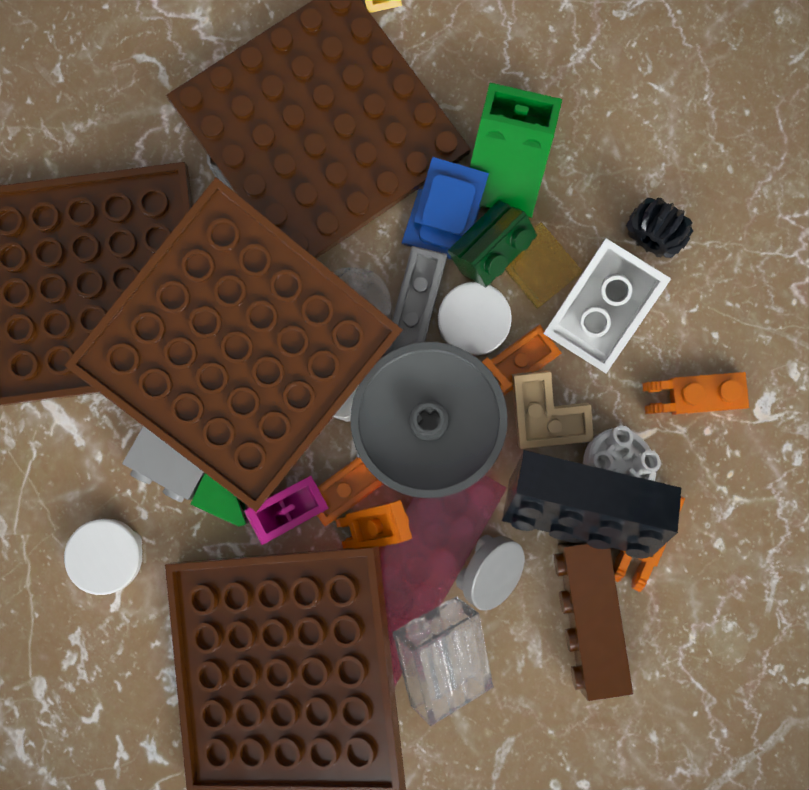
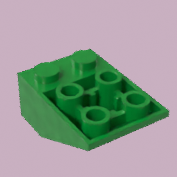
[469,82,563,218]

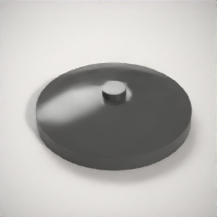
[350,342,508,499]

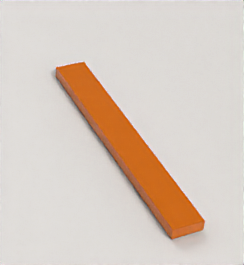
[317,324,562,527]

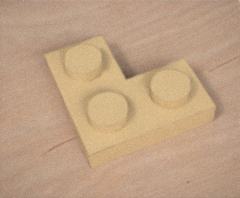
[512,370,594,449]

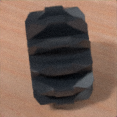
[626,197,693,258]

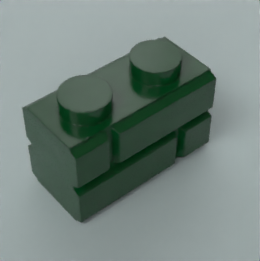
[448,200,537,288]

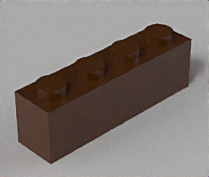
[554,542,633,701]

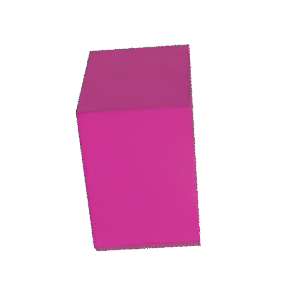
[244,476,329,545]

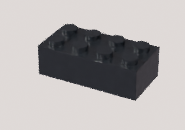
[502,450,682,559]

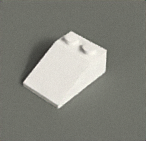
[543,238,671,373]

